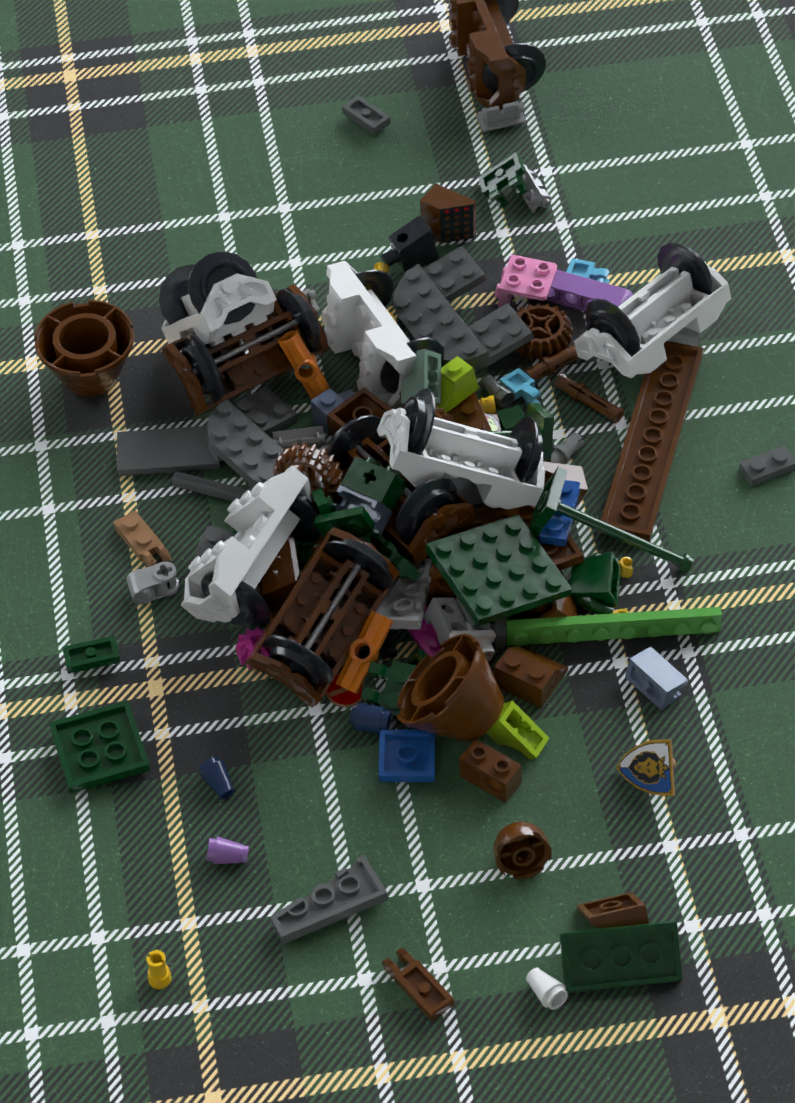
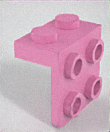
[495,254,557,308]

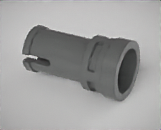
[480,375,515,409]

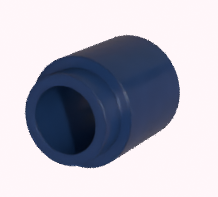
[350,703,392,734]

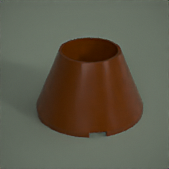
[34,300,135,397]
[396,634,504,743]

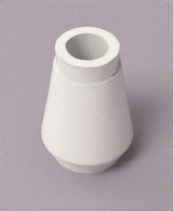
[526,968,568,1010]

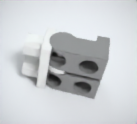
[423,598,496,662]

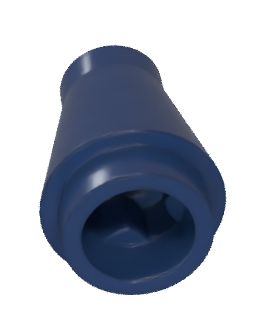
[199,757,235,800]

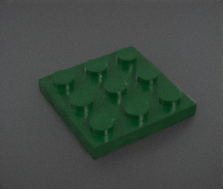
[49,700,151,794]

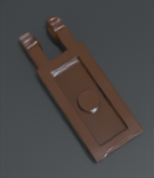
[382,948,455,1021]

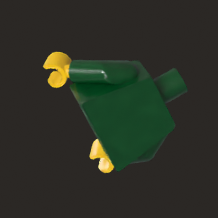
[566,552,634,615]

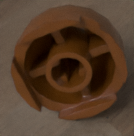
[493,821,552,880]

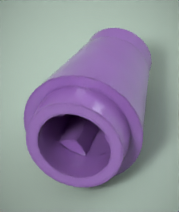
[206,836,249,864]

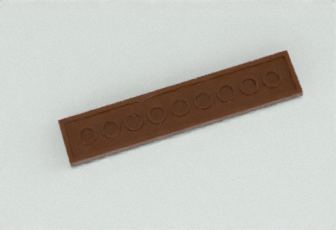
[599,341,704,542]

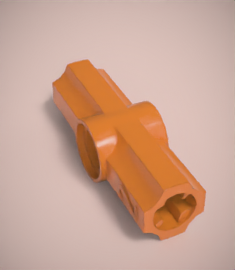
[278,330,331,399]
[335,611,394,694]

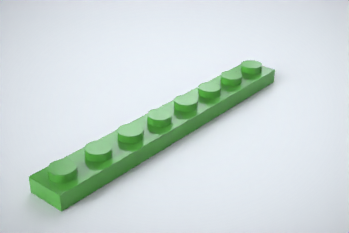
[506,607,722,646]

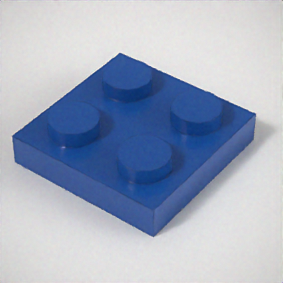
[379,730,435,782]

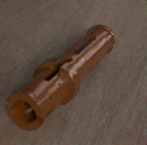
[523,344,579,382]
[554,373,624,424]

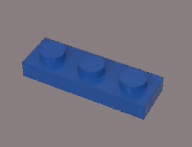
[539,480,581,546]

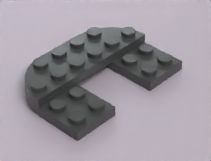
[394,246,534,371]
[207,387,331,492]

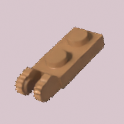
[113,510,171,567]

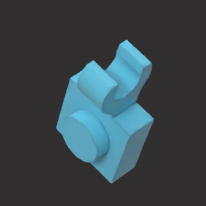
[566,258,610,284]
[500,368,541,405]

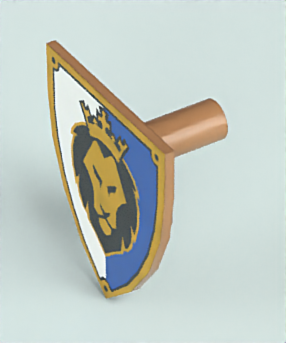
[616,739,676,796]

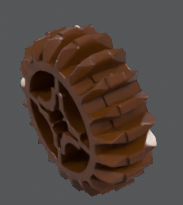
[514,302,573,361]
[272,442,343,506]

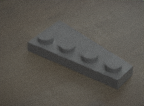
[270,854,388,944]

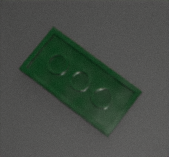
[559,921,683,993]

